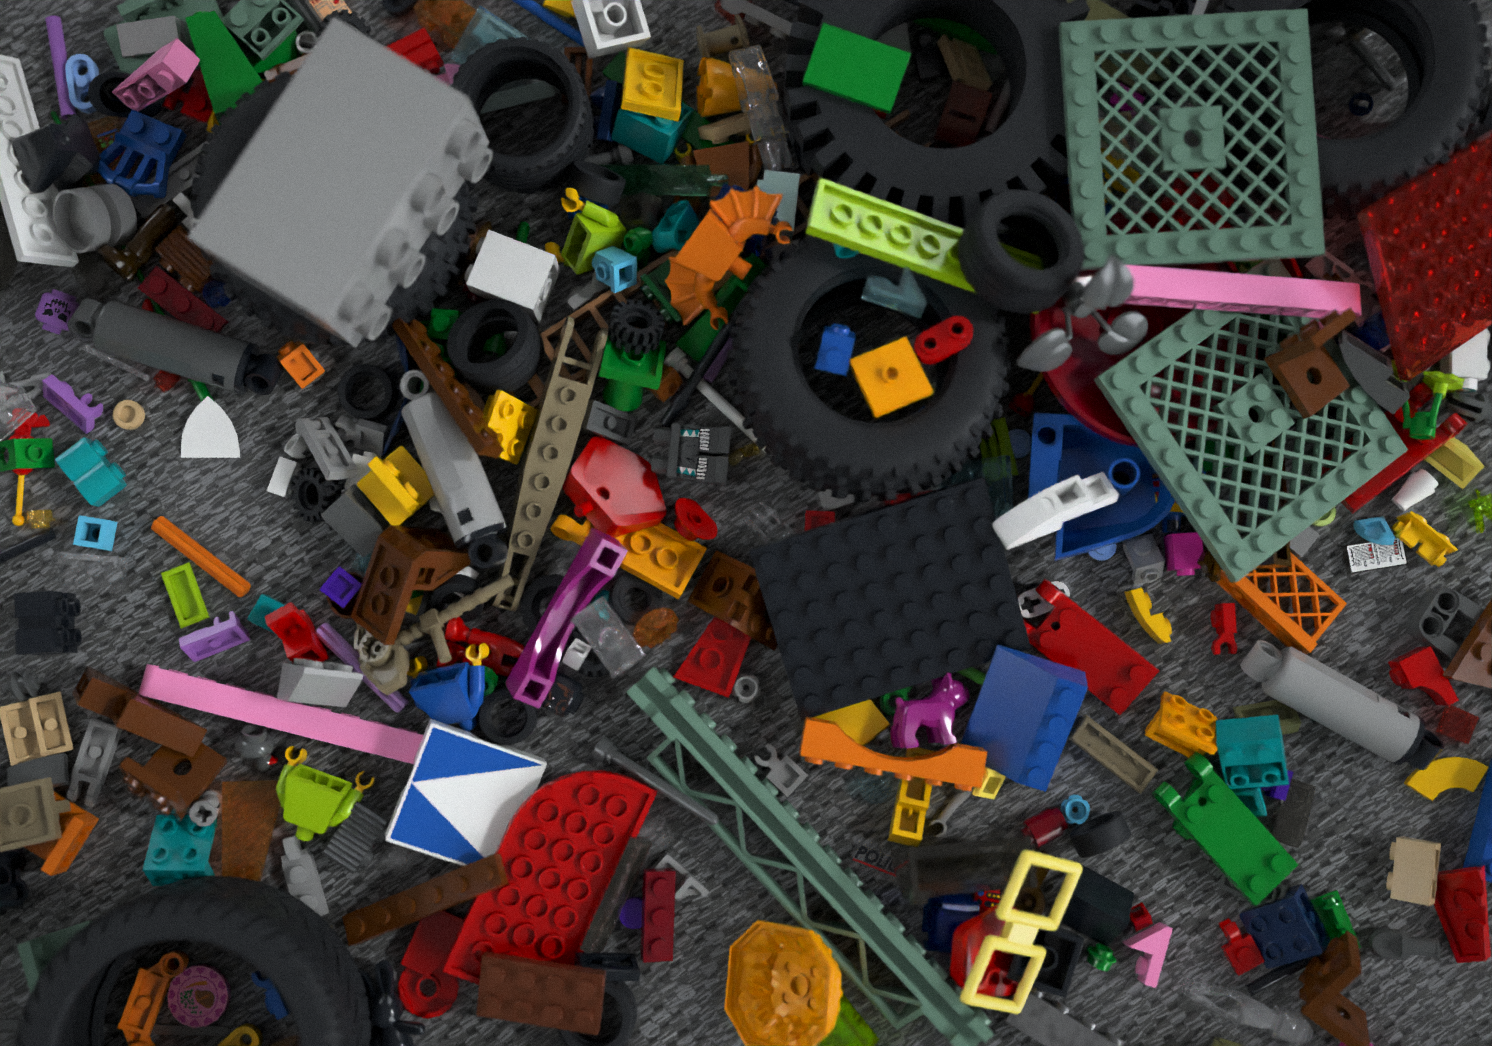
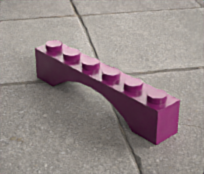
[505,527,628,708]

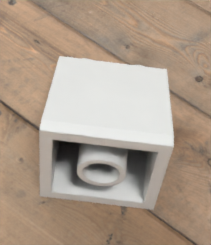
[465,230,560,323]

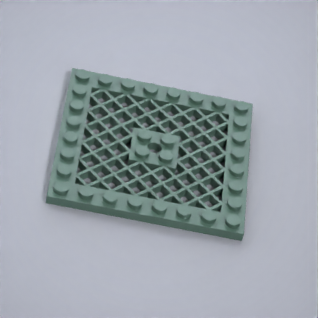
[1059,9,1325,270]
[1093,259,1408,583]

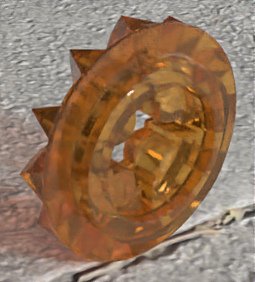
[633,608,679,649]

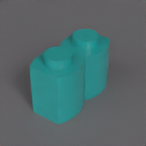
[55,437,127,507]

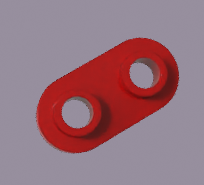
[914,316,973,364]

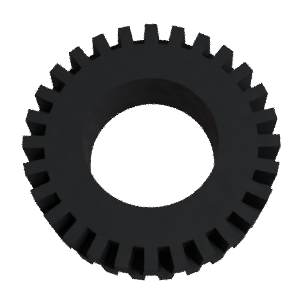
[783,0,1102,229]

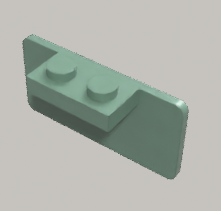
[104,0,230,74]

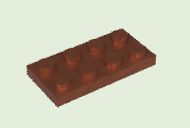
[476,951,606,1035]

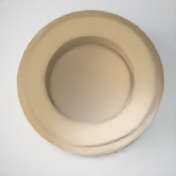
[113,400,145,430]

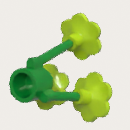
[1391,358,1465,440]

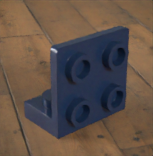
[1239,884,1330,969]

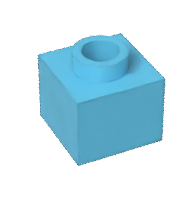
[73,515,118,551]

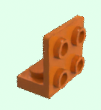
[24,791,99,876]

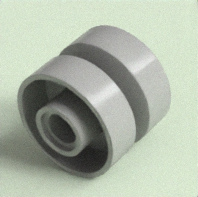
[53,184,137,253]

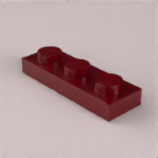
[138,265,228,333]
[640,868,676,963]

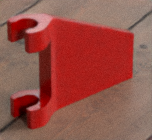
[401,910,465,976]

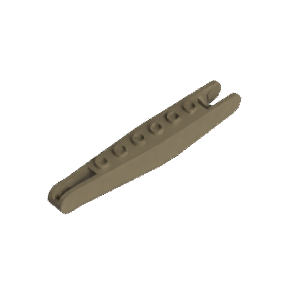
[491,316,608,612]

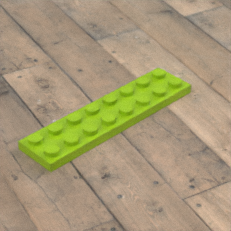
[806,178,1045,315]

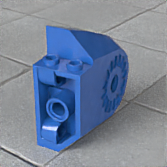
[1028,413,1175,561]

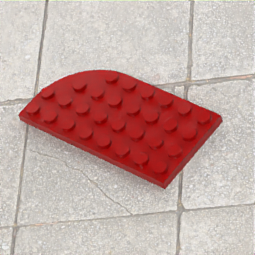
[442,770,658,985]

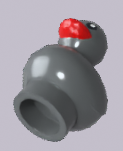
[234,724,278,773]

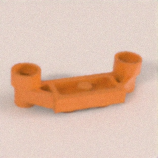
[117,951,189,1046]

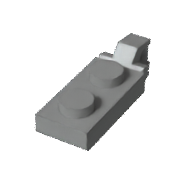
[281,835,329,916]

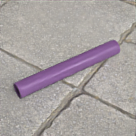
[46,16,76,120]

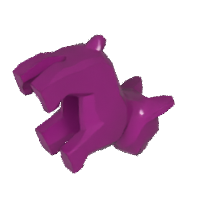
[891,672,970,748]

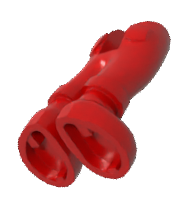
[437,617,525,677]

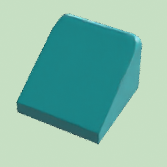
[247,594,285,634]

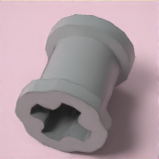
[189,789,226,827]

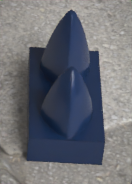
[590,80,623,145]

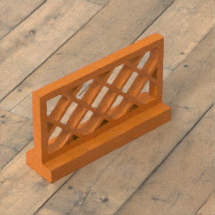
[1215,552,1347,654]

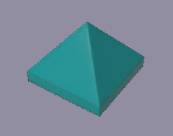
[1231,787,1267,817]

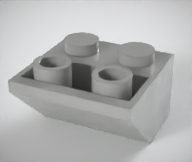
[277,658,363,707]

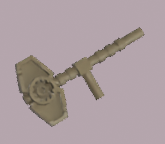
[353,574,514,695]

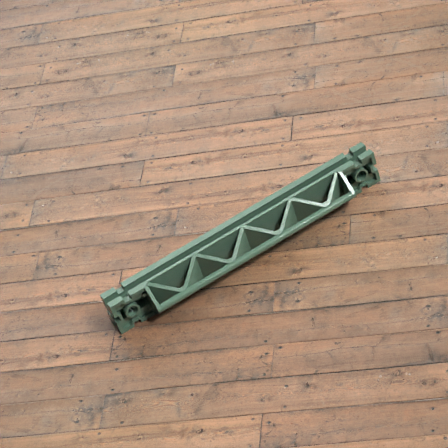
[626,667,994,1046]

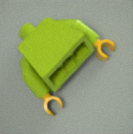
[545,188,631,275]
[276,746,375,841]

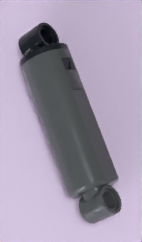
[67,299,284,395]

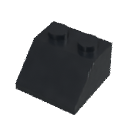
[1006,927,1085,999]

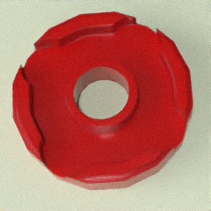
[397,964,459,1019]

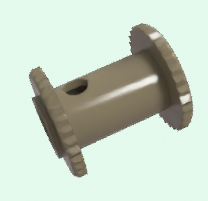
[696,14,750,57]

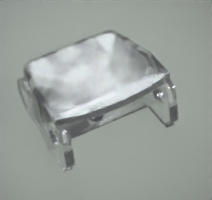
[570,596,647,679]

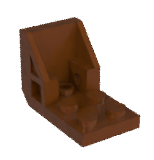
[351,525,471,645]

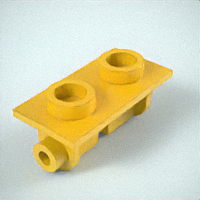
[1391,511,1458,567]

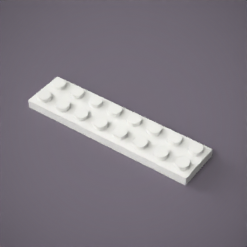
[0,55,79,267]

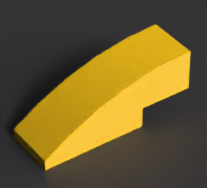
[888,747,934,847]

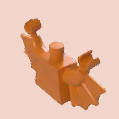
[665,186,793,330]

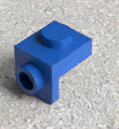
[815,324,855,375]

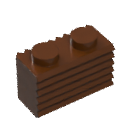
[155,225,218,295]

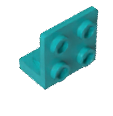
[142,815,217,886]

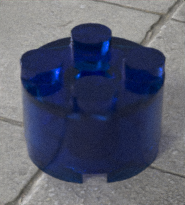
[922,888,980,953]

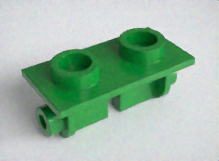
[1310,890,1361,948]

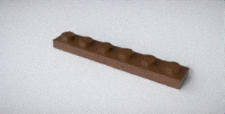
[392,317,504,458]
[342,854,508,946]

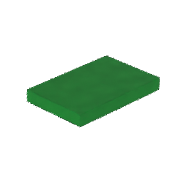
[803,23,911,114]

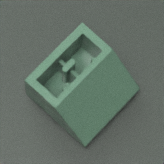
[221,0,304,61]

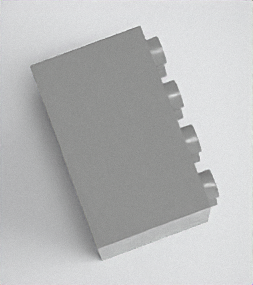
[188,17,493,348]

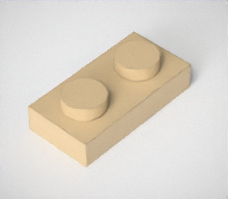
[698,111,763,144]

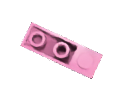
[112,38,200,112]

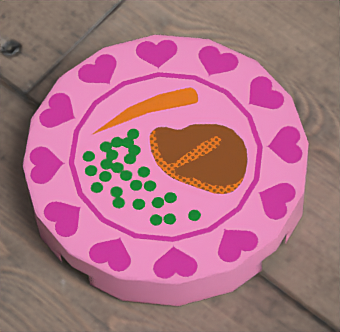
[167,964,231,1028]

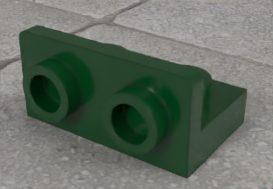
[640,259,683,328]

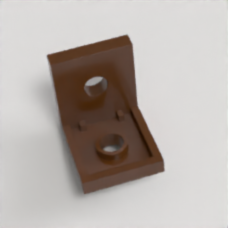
[1264,307,1357,419]
[687,550,778,651]
[118,743,228,821]
[1298,931,1370,1046]

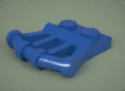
[97,110,187,199]

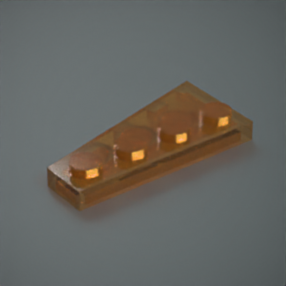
[222,780,280,882]

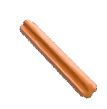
[151,516,251,598]

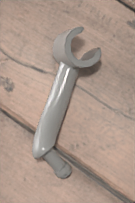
[928,790,972,837]

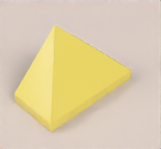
[1424,437,1484,489]

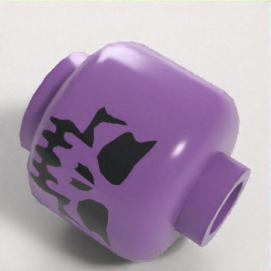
[35,289,80,335]

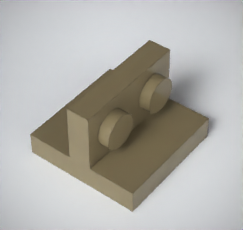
[0,777,71,852]

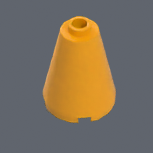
[696,57,777,117]

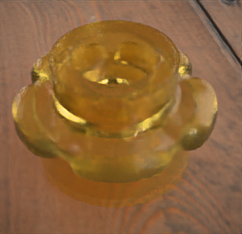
[24,510,56,529]

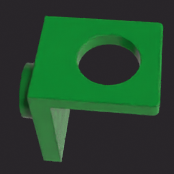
[0,438,55,472]

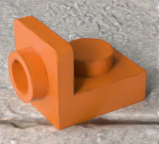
[276,341,325,389]

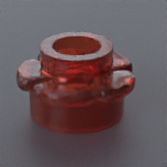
[153,370,182,393]

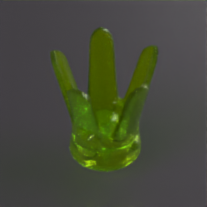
[1468,489,1492,533]

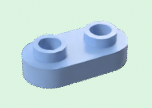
[65,54,99,113]

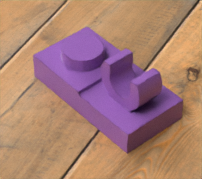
[42,374,103,434]
[179,611,250,662]

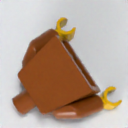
[674,133,763,199]

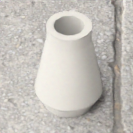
[1391,469,1438,512]

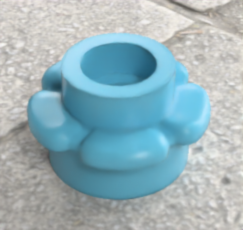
[1060,795,1090,824]

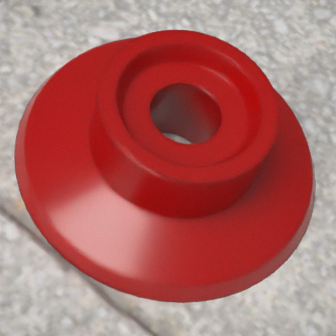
[674,498,718,541]

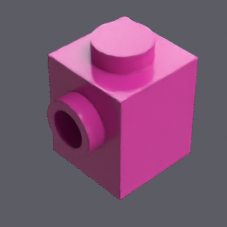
[1164,532,1203,576]

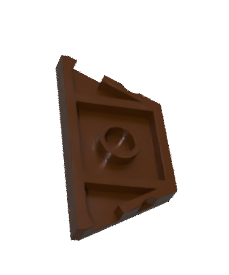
[1443,598,1492,688]

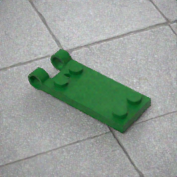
[1152,752,1299,906]

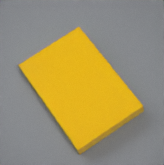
[620,47,684,122]

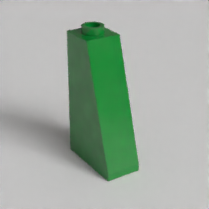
[185,11,262,125]

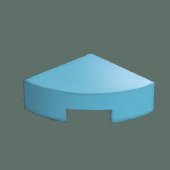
[1353,516,1395,545]

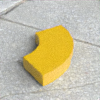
[1404,757,1489,801]

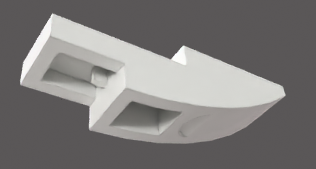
[992,472,1119,550]

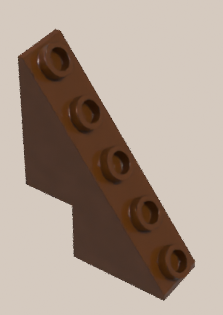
[73,666,207,757]

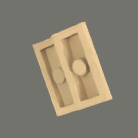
[0,691,74,766]

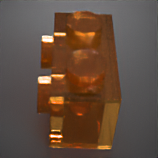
[413,0,482,51]

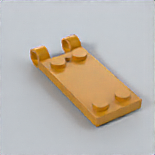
[551,514,707,600]

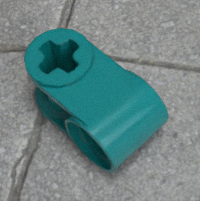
[652,200,700,253]

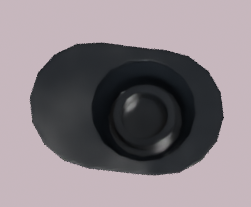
[88,70,164,118]

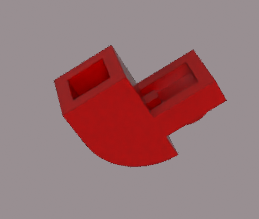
[264,602,328,663]

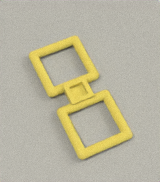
[960,850,1082,1014]

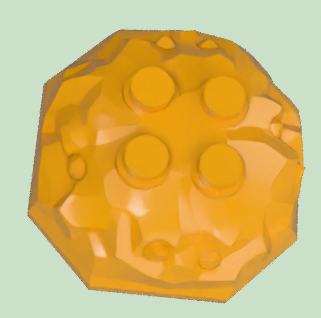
[724,920,843,1046]

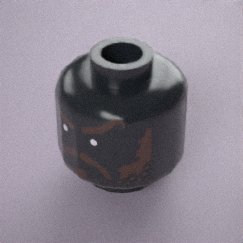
[542,673,585,717]

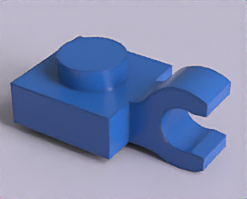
[251,970,290,1020]

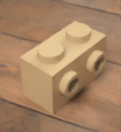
[1386,836,1441,906]

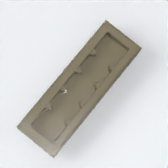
[1067,715,1158,794]

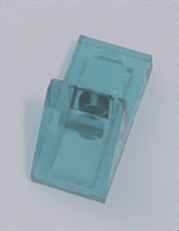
[861,265,927,318]

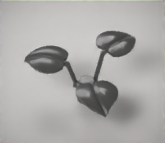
[1016,255,1148,372]

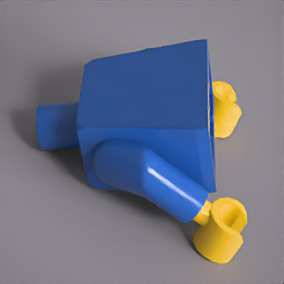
[407,643,489,731]

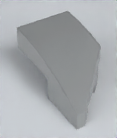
[650,850,709,899]

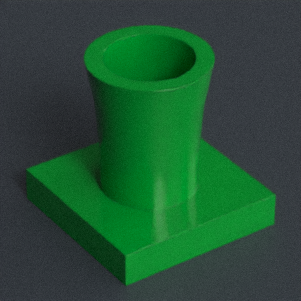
[599,336,666,411]

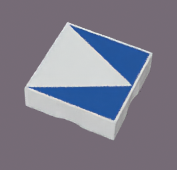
[385,719,547,866]

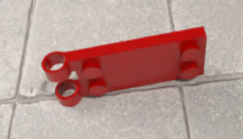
[1321,382,1468,514]
[1023,578,1159,715]

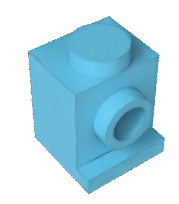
[592,246,637,293]

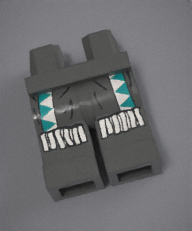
[651,423,731,486]

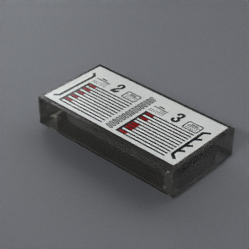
[1341,537,1408,575]

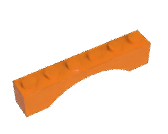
[799,717,987,791]

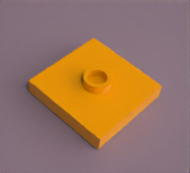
[849,337,933,418]

